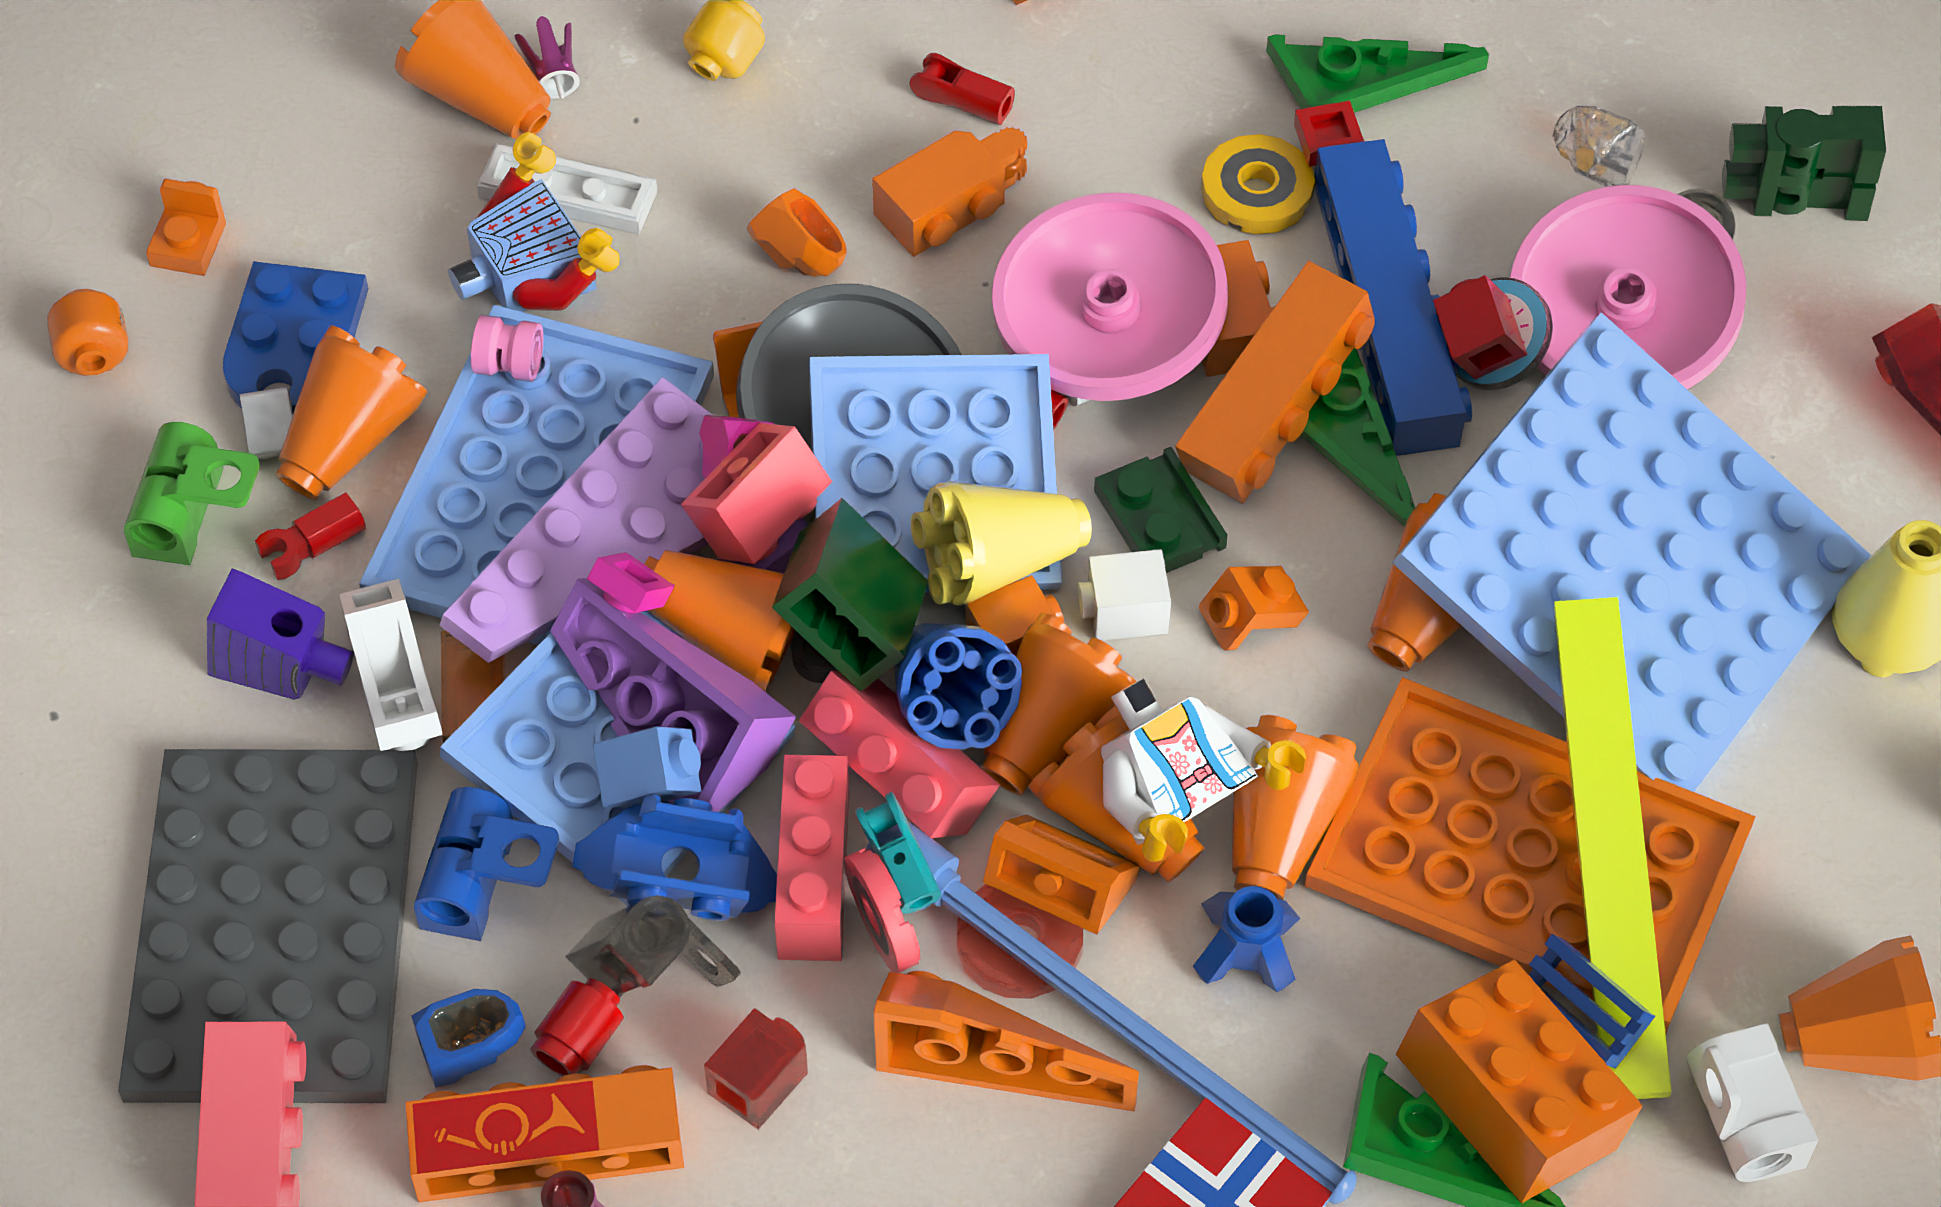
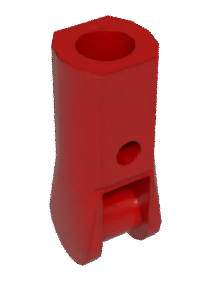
[909,53,1015,125]

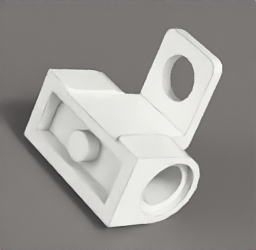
[1687,1023,1818,1182]

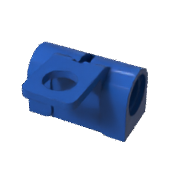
[414,787,559,941]

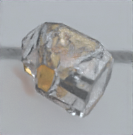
[1552,106,1646,187]

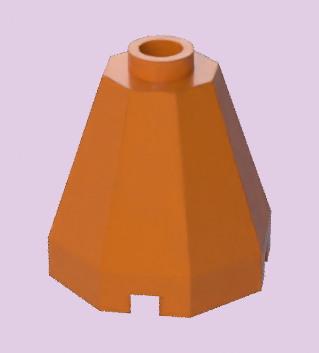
[1778,935,1941,1081]

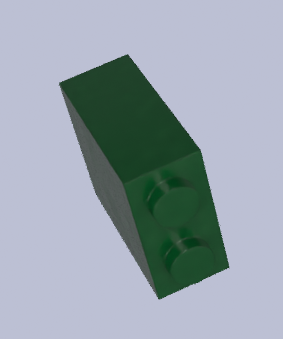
[772,498,928,691]

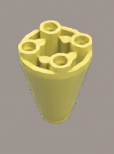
[911,481,1091,605]
[1831,520,1941,677]

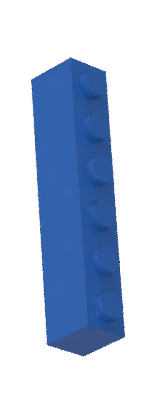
[1314,139,1472,456]

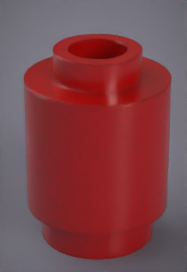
[530,978,624,1076]

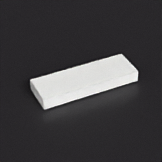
[477,143,658,235]

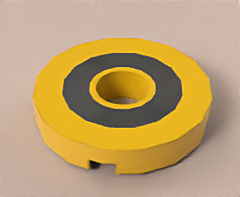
[1201,134,1315,234]

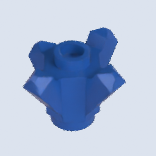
[1193,886,1301,992]

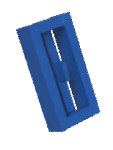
[1529,934,1655,1069]

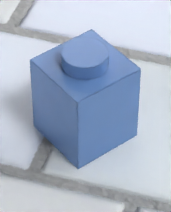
[593,727,701,808]

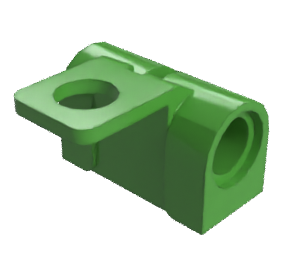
[124,421,260,566]

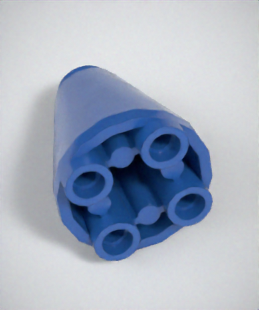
[895,623,1022,750]

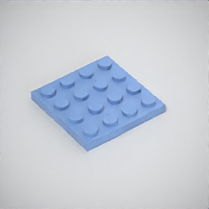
[808,354,1062,592]
[440,611,796,911]

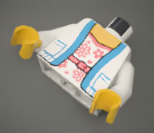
[1101,678,1306,862]

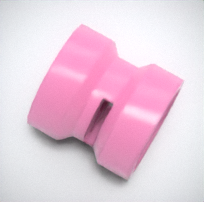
[471,315,543,382]

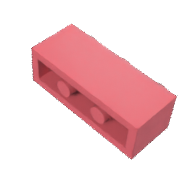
[799,671,1000,838]
[774,755,849,961]
[195,1022,306,1207]

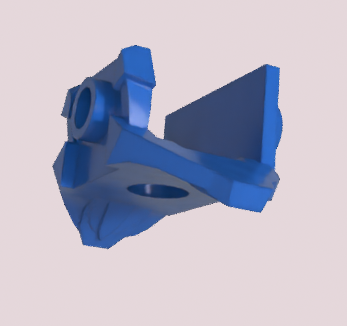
[572,794,777,921]

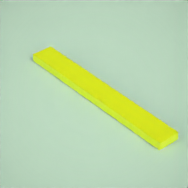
[1553,597,1672,1099]

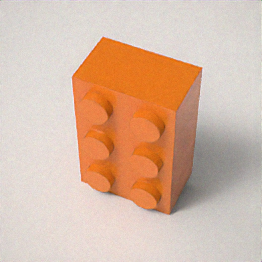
[1395,959,1643,1203]

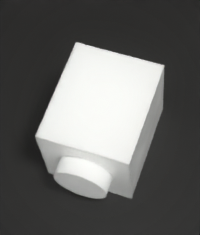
[1078,549,1171,641]

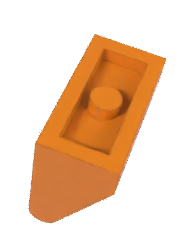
[983,814,1141,935]

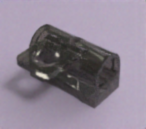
[565,895,741,998]

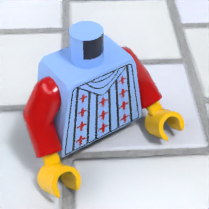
[448,132,620,312]

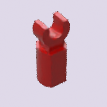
[255,492,366,580]

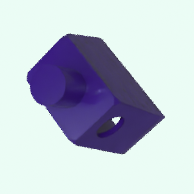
[207,568,354,700]

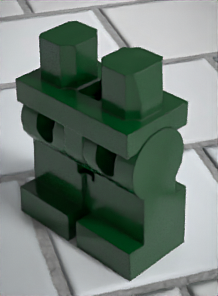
[1722,106,1886,221]

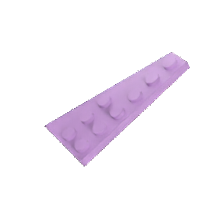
[439,377,713,663]

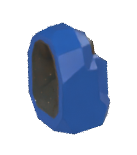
[411,989,526,1088]

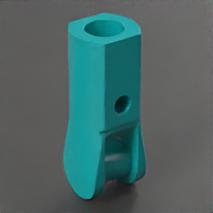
[855,791,941,914]

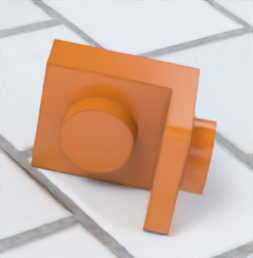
[146,179,226,276]

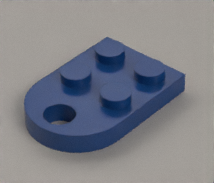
[223,261,369,413]

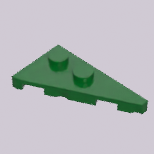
[1266,34,1489,113]
[1300,348,1415,527]
[1343,1053,1566,1207]

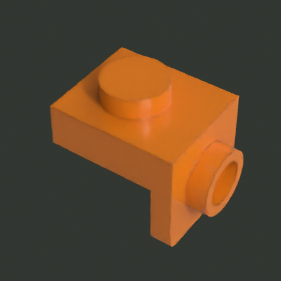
[1199,566,1309,651]

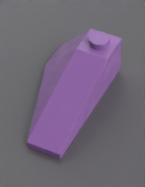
[550,578,796,812]

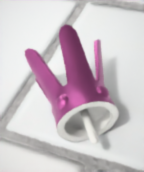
[515,16,580,99]

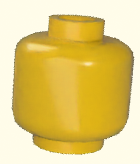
[683,0,765,81]

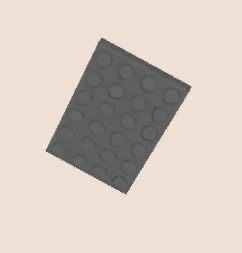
[118,749,418,1103]

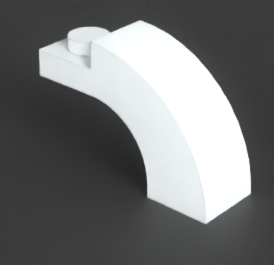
[339,579,443,751]

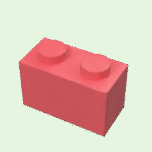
[681,423,832,564]

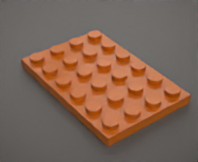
[1305,677,1756,1034]

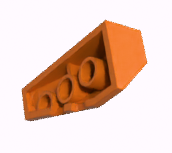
[874,971,1139,1112]

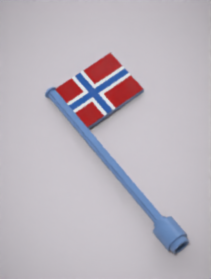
[866,822,1357,1207]

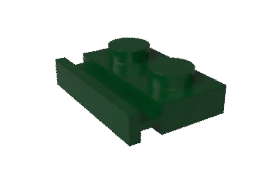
[1094,447,1228,573]

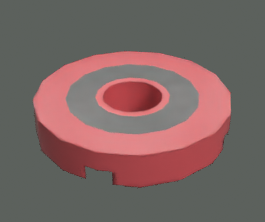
[843,848,921,973]

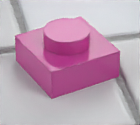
[587,552,675,614]

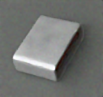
[240,387,293,460]

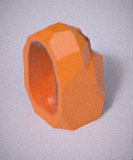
[746,188,847,277]

